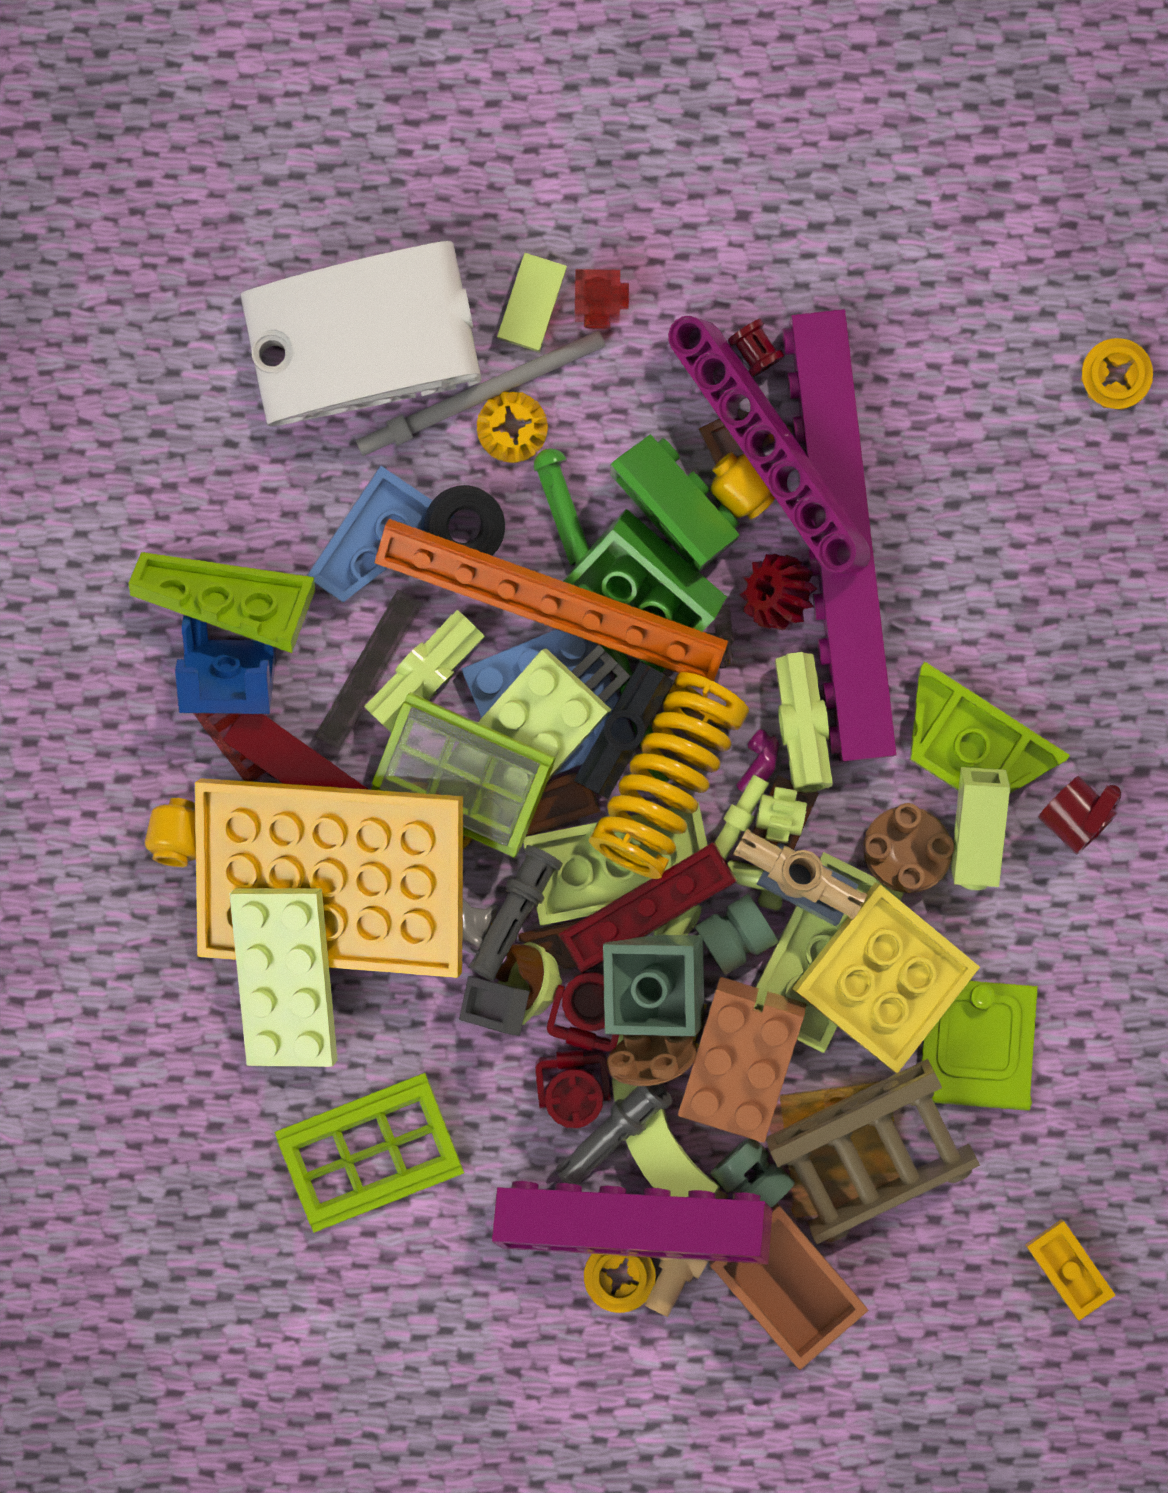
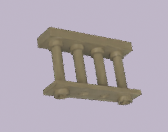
[766,1059,980,1245]

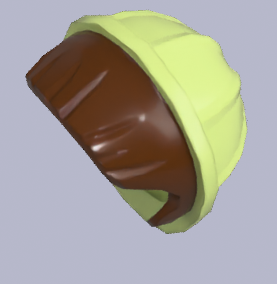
[496,942,562,1025]

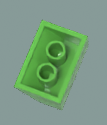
[610,434,740,573]
[563,509,727,673]

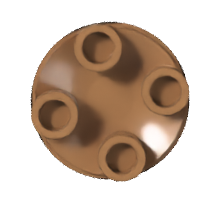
[863,803,954,893]
[607,1035,697,1086]

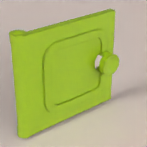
[922,981,1038,1111]

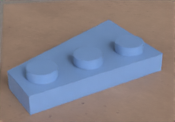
[306,466,455,602]

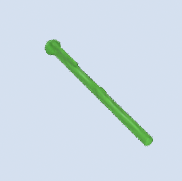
[534,448,670,782]

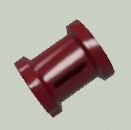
[727,318,785,378]

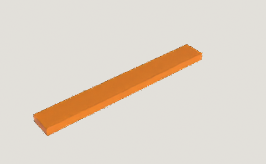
[374,519,728,681]

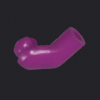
[736,729,780,793]

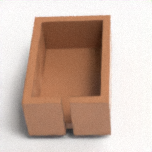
[678,976,807,1143]
[709,1203,869,1370]

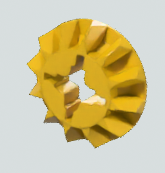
[1081,338,1153,410]
[477,391,548,463]
[584,1254,656,1313]

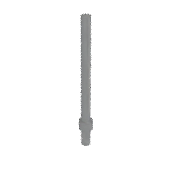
[355,330,606,456]

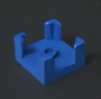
[175,615,276,714]

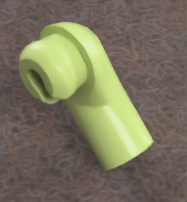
[728,860,783,910]

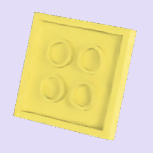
[792,882,980,1073]

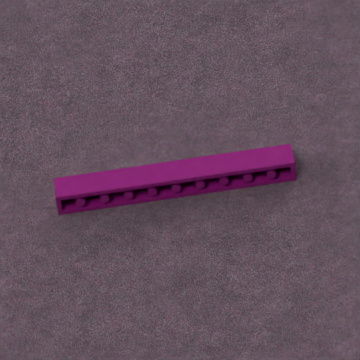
[782,309,897,763]

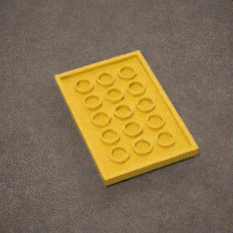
[195,778,463,978]

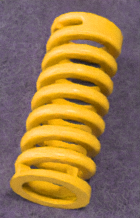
[589,672,749,879]

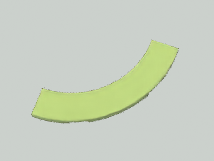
[612,1035,721,1197]

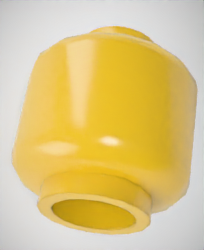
[710,452,775,519]
[145,798,196,867]

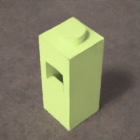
[951,767,1010,890]

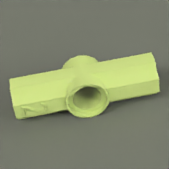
[364,610,485,732]
[775,652,833,793]

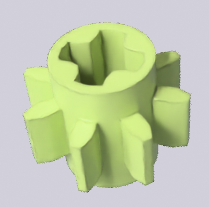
[756,787,807,843]

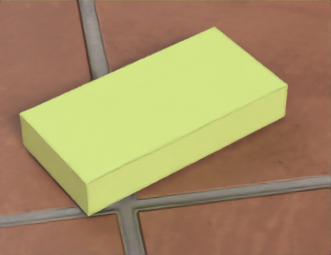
[497,252,567,352]

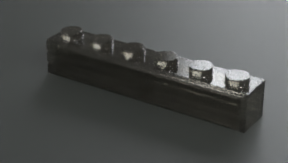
[315,589,423,750]

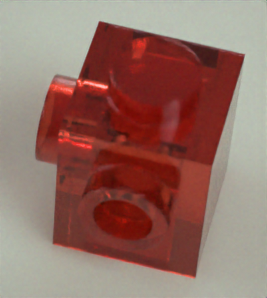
[575,269,629,329]

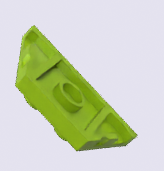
[909,661,1070,793]

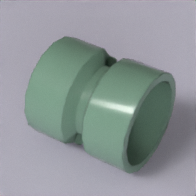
[695,893,778,975]
[710,1138,795,1208]

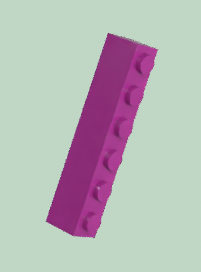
[492,1181,773,1264]

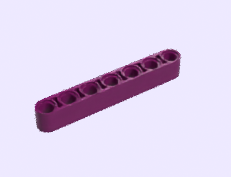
[668,316,870,574]

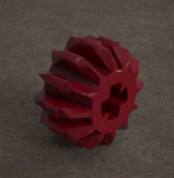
[739,553,817,630]

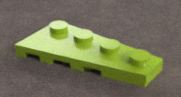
[128,552,315,653]

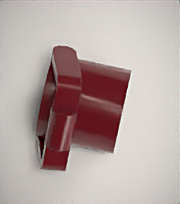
[1038,776,1121,855]
[547,971,619,1051]
[535,1049,611,1129]

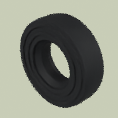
[424,485,505,556]

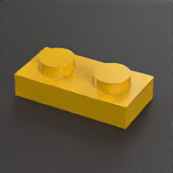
[1025,1219,1116,1321]

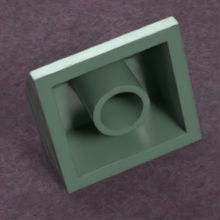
[603,935,704,1036]

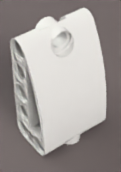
[240,241,481,426]

